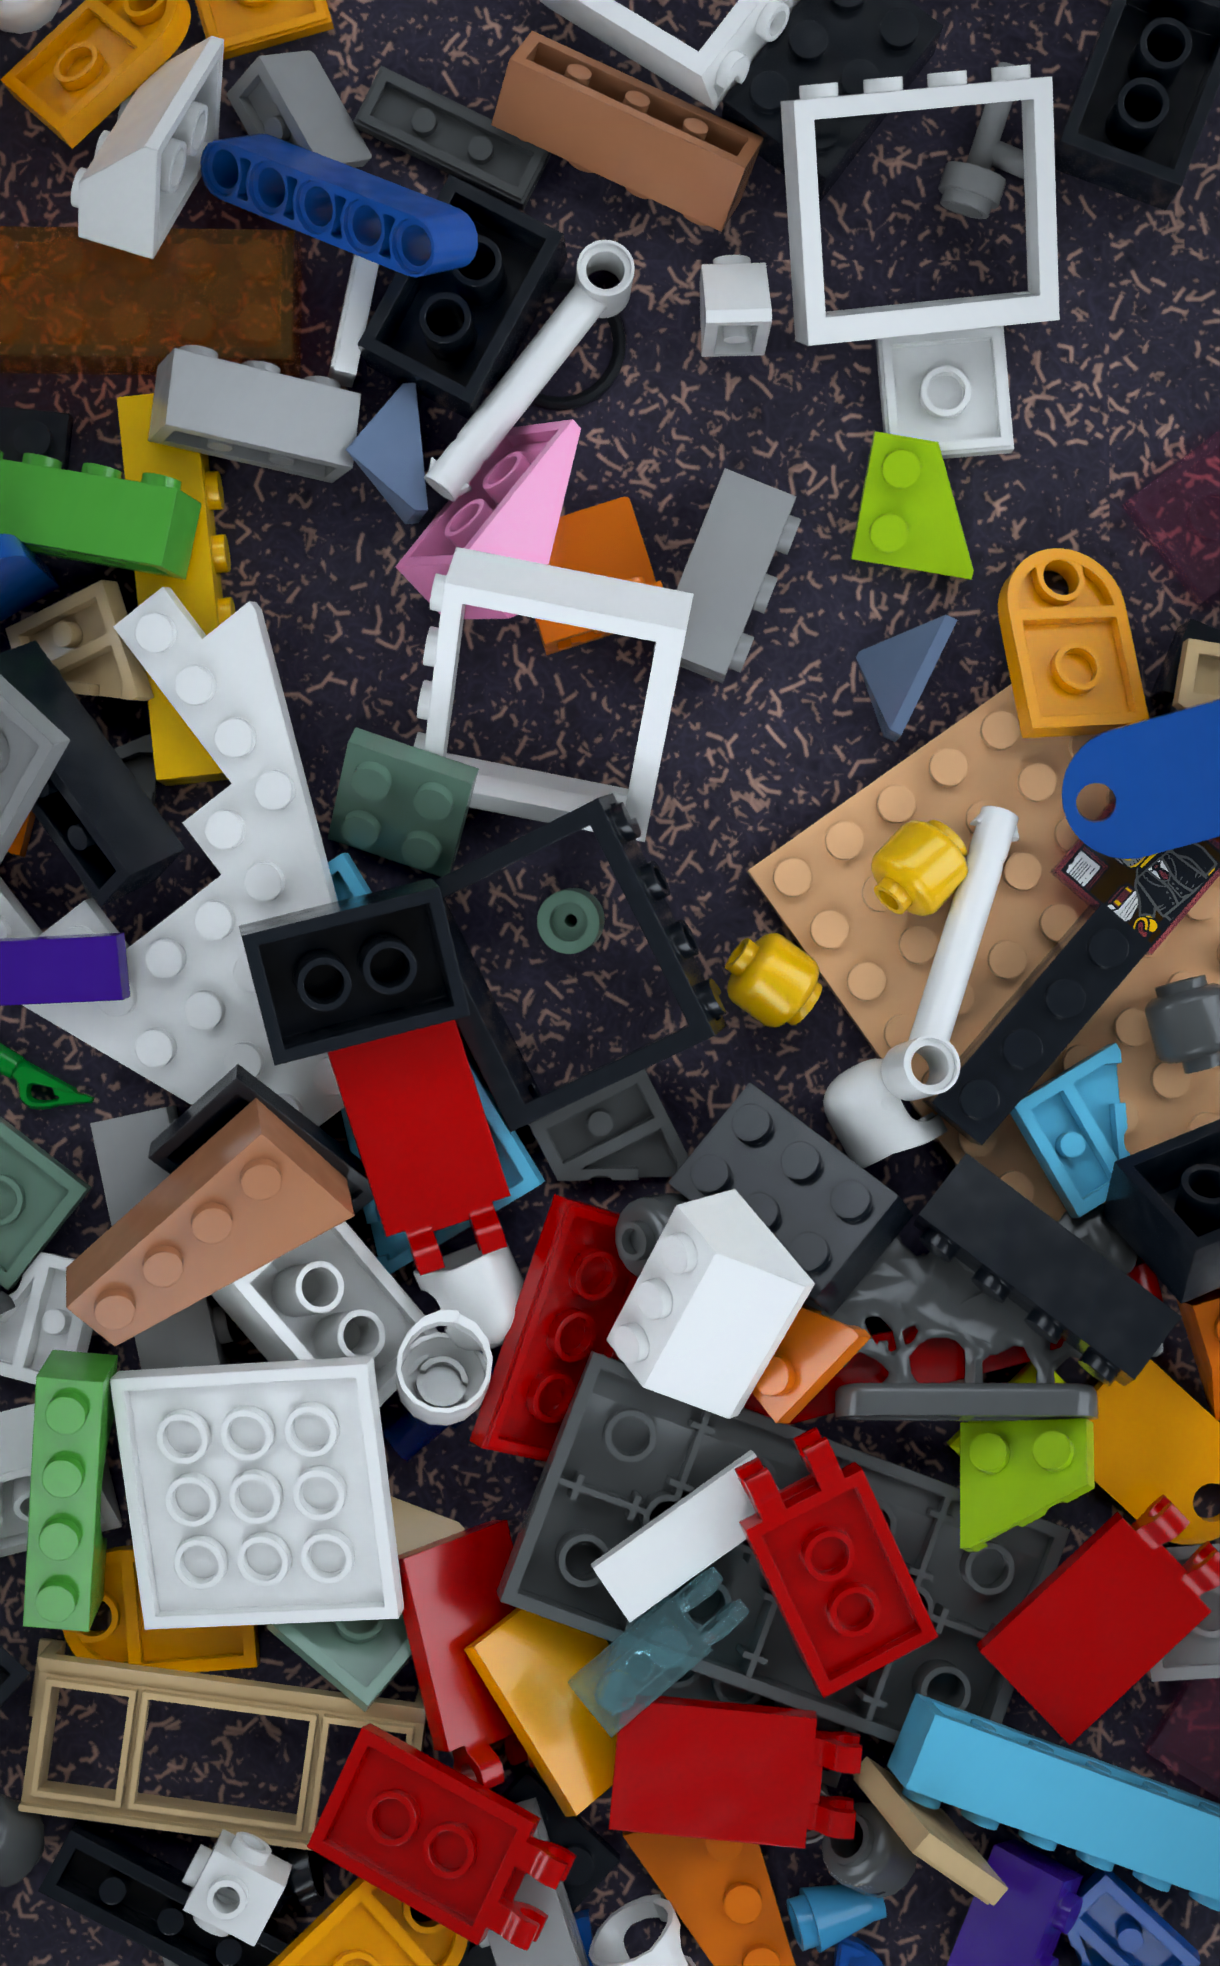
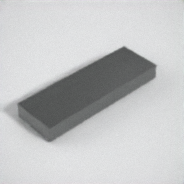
[353,66,551,211]

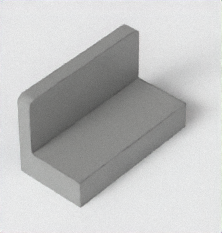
[226,50,372,168]

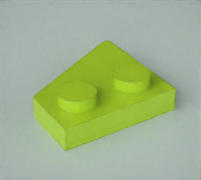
[850,431,974,580]
[960,1418,1095,1552]

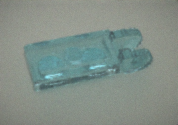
[568,1567,749,1738]

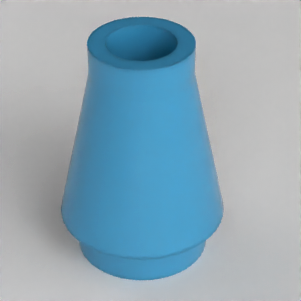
[786,1884,887,1953]

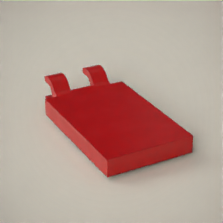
[327,1020,511,1276]
[735,1427,938,1698]
[976,1494,1220,1745]
[398,1520,535,1789]
[609,1692,863,1849]
[307,1723,576,1951]

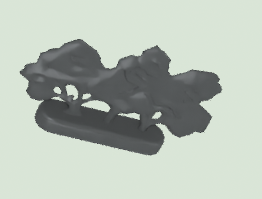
[804,1204,1163,1421]

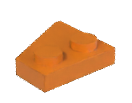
[752,1304,871,1424]

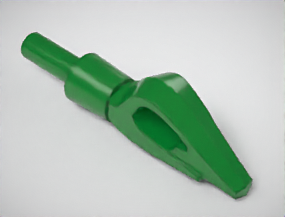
[0,1042,95,1110]

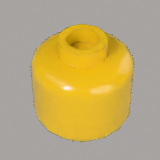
[871,820,968,916]
[725,933,823,1027]

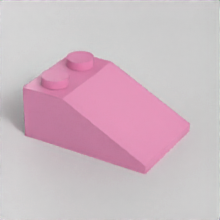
[395,419,581,619]

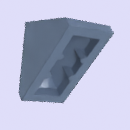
[346,383,428,524]
[856,615,957,742]

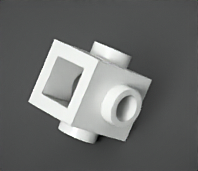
[182,1829,292,1947]

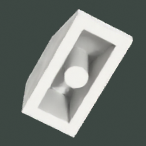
[699,255,772,357]

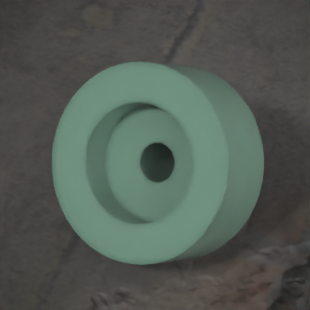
[537,888,605,954]

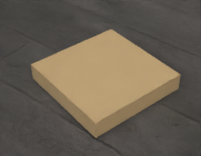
[853,1756,1009,1906]

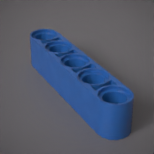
[200,133,478,277]

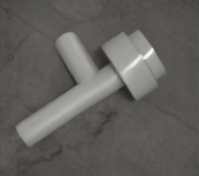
[938,62,1024,219]

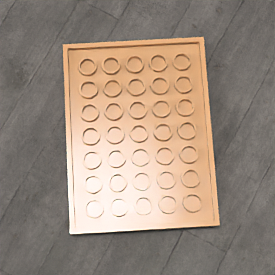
[747,684,1220,1221]

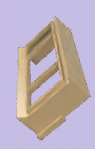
[18,1638,427,1851]

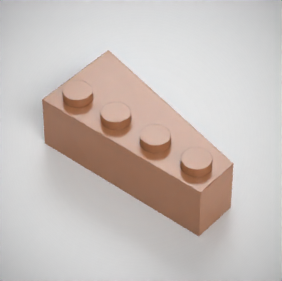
[66,1098,355,1347]

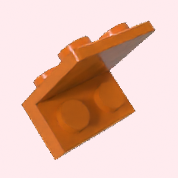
[535,496,663,655]

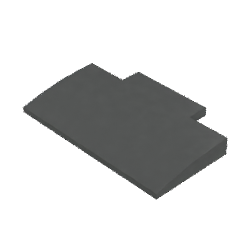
[496,1351,1070,1788]

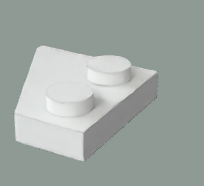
[0,1252,93,1385]

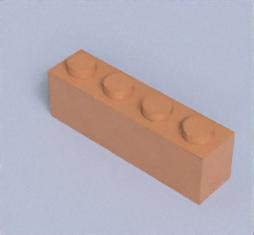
[491,31,764,232]

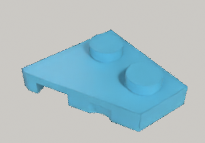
[1010,1043,1130,1218]

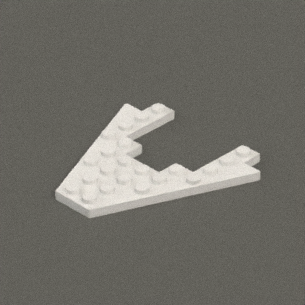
[0,586,344,1126]

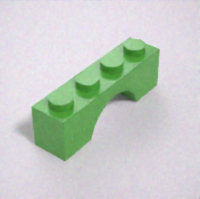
[23,1350,118,1632]

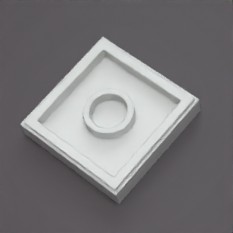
[875,326,1014,459]

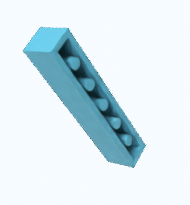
[887,1693,1220,1912]

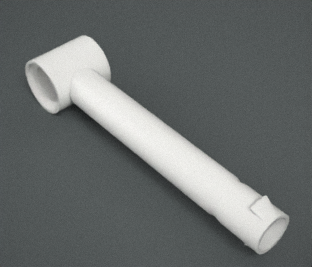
[424,240,635,502]
[881,806,1019,1101]

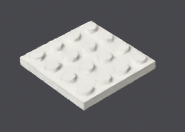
[110,1356,404,1630]

